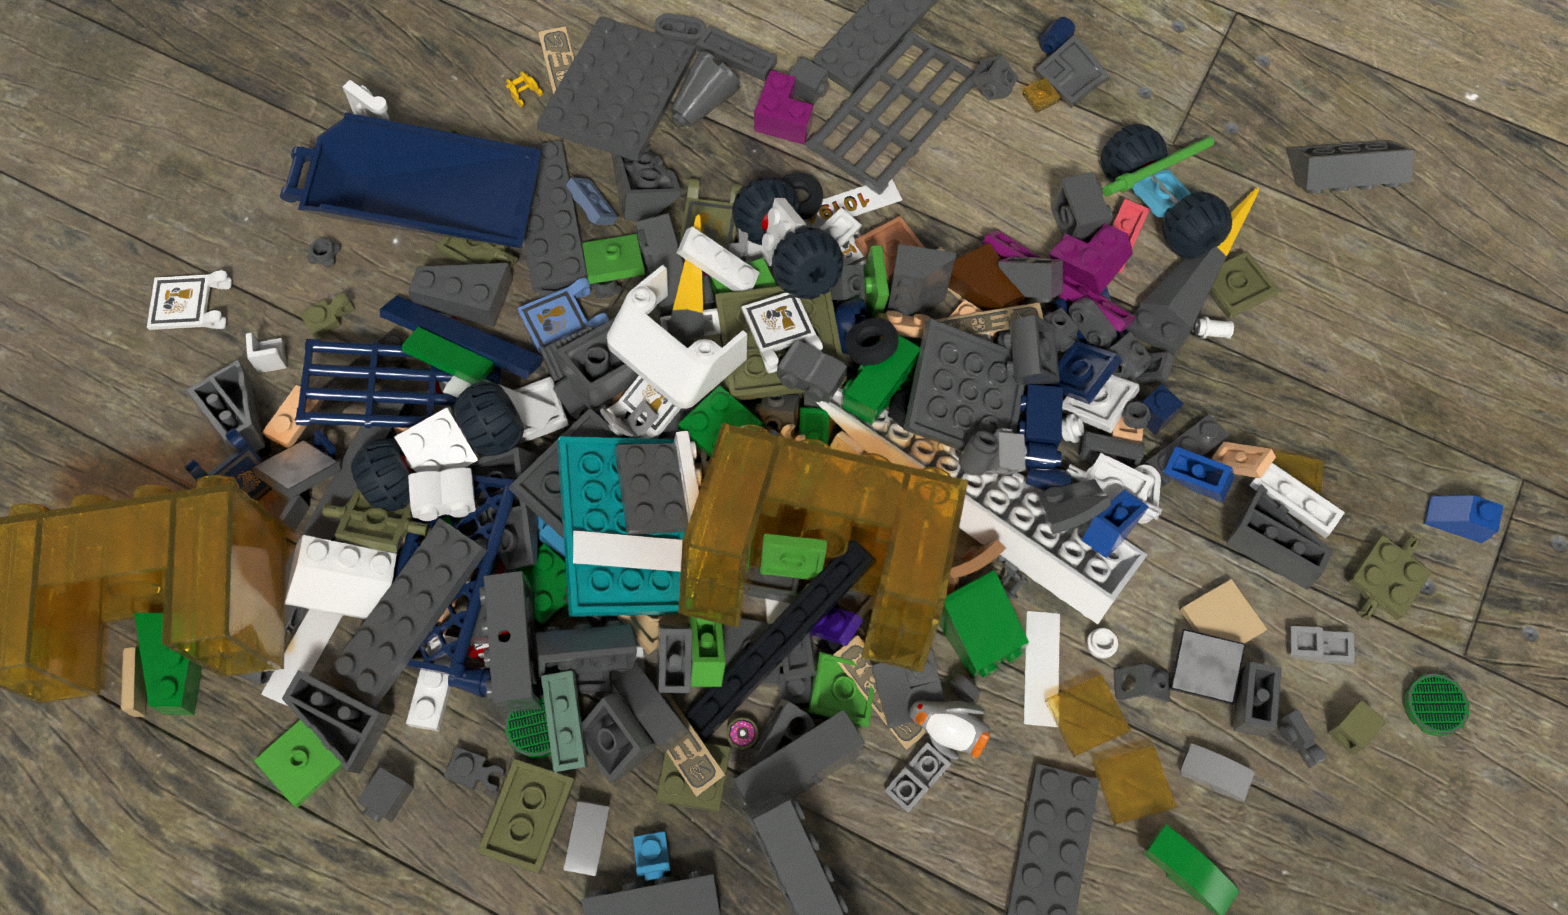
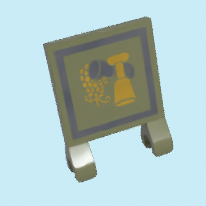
[679,179,743,250]

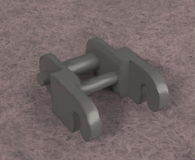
[996,556,1029,600]

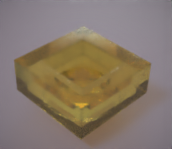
[1022,78,1060,113]

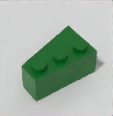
[842,335,920,425]
[134,613,210,715]

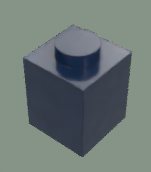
[1142,384,1184,435]

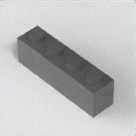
[581,870,720,915]

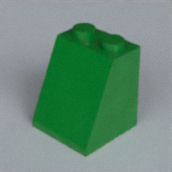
[934,570,1029,679]

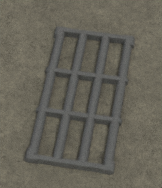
[805,31,976,195]

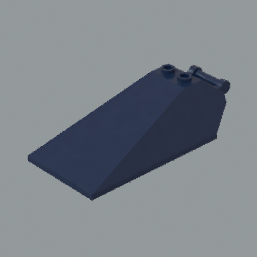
[280,112,541,248]

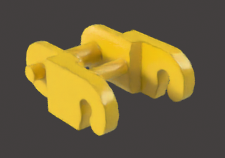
[506,71,543,108]

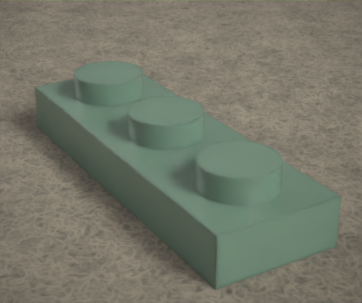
[541,671,588,772]

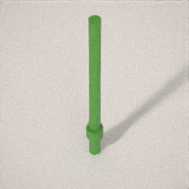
[1102,136,1214,196]

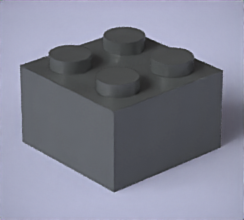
[1051,172,1113,243]

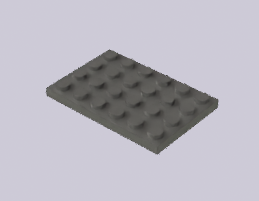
[537,17,696,161]

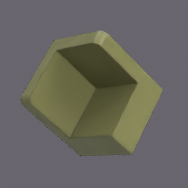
[1327,700,1386,755]

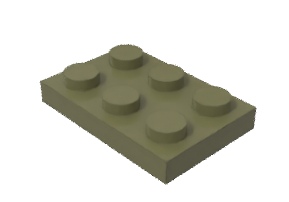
[477,759,575,875]

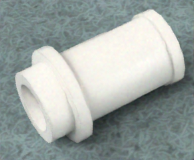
[1195,316,1234,339]

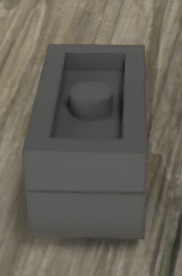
[751,699,814,761]

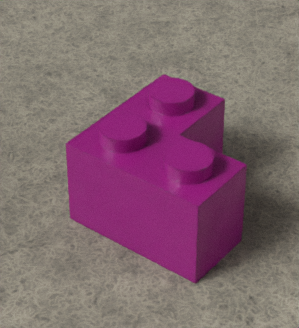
[754,70,814,145]
[1049,223,1133,294]

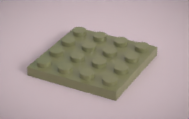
[715,286,847,401]

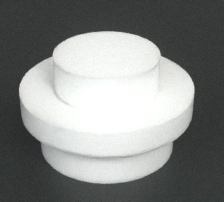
[1062,414,1084,443]
[1087,628,1118,659]

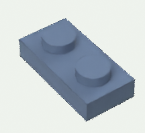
[566,177,619,225]

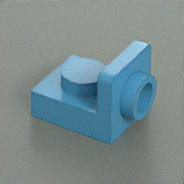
[633,832,671,882]

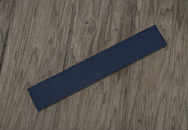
[380,296,542,379]

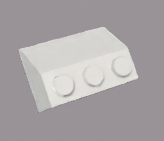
[284,535,397,619]

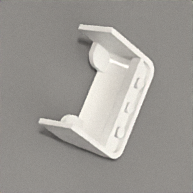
[607,265,747,408]

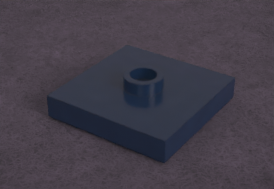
[1043,340,1123,405]

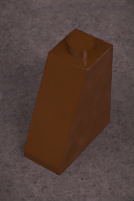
[948,243,1025,311]

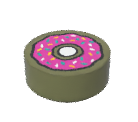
[727,718,758,751]

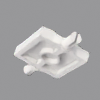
[1066,453,1163,520]

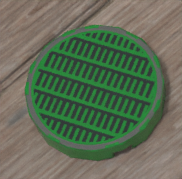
[1404,673,1469,737]
[504,694,551,758]

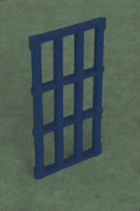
[295,339,501,428]

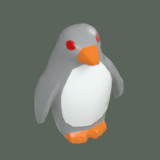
[909,700,990,760]

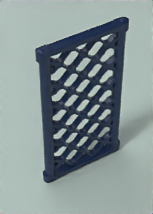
[392,475,515,678]

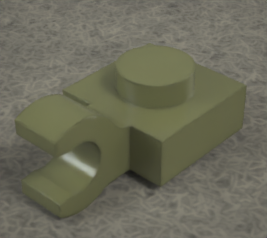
[299,293,355,339]

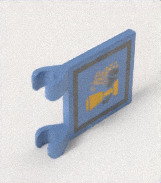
[517,277,609,356]

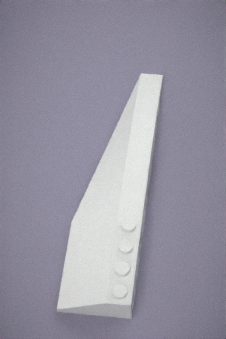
[816,388,1147,624]

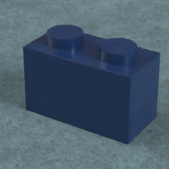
[1017,384,1063,449]

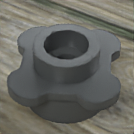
[307,238,340,267]
[590,280,622,299]

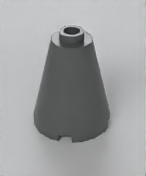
[670,51,740,127]

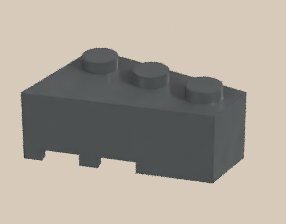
[636,213,685,317]
[408,263,513,327]
[186,360,265,454]
[1226,484,1333,590]
[282,670,392,773]

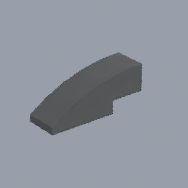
[612,662,689,752]

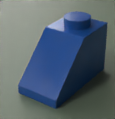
[1164,446,1235,503]
[1082,489,1149,558]
[1424,495,1503,543]

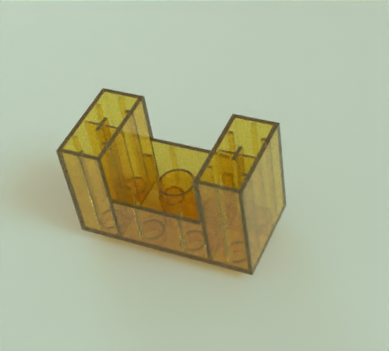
[678,423,968,673]
[0,475,286,704]

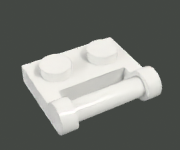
[342,80,390,121]

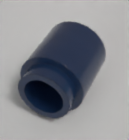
[1039,17,1075,55]
[1025,441,1062,471]

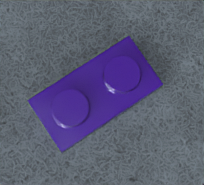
[811,607,863,646]

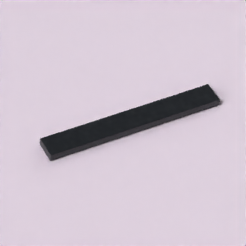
[685,538,877,743]

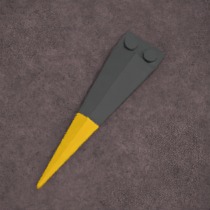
[1126,187,1259,357]
[657,214,706,445]

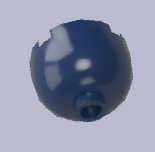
[834,298,873,355]

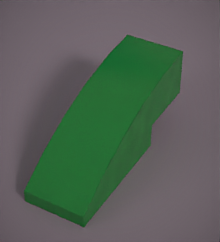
[1142,824,1239,915]

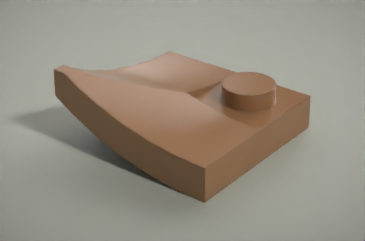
[938,539,1006,597]

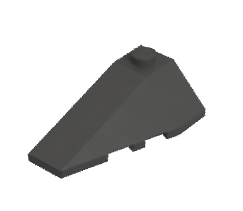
[611,144,681,221]
[466,447,538,571]

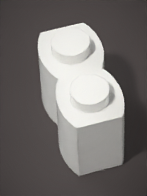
[408,468,476,521]

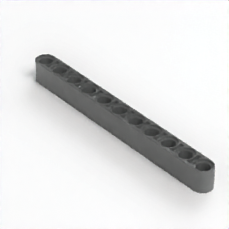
[232,385,414,685]

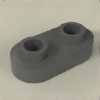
[655,14,706,45]
[1069,297,1117,350]

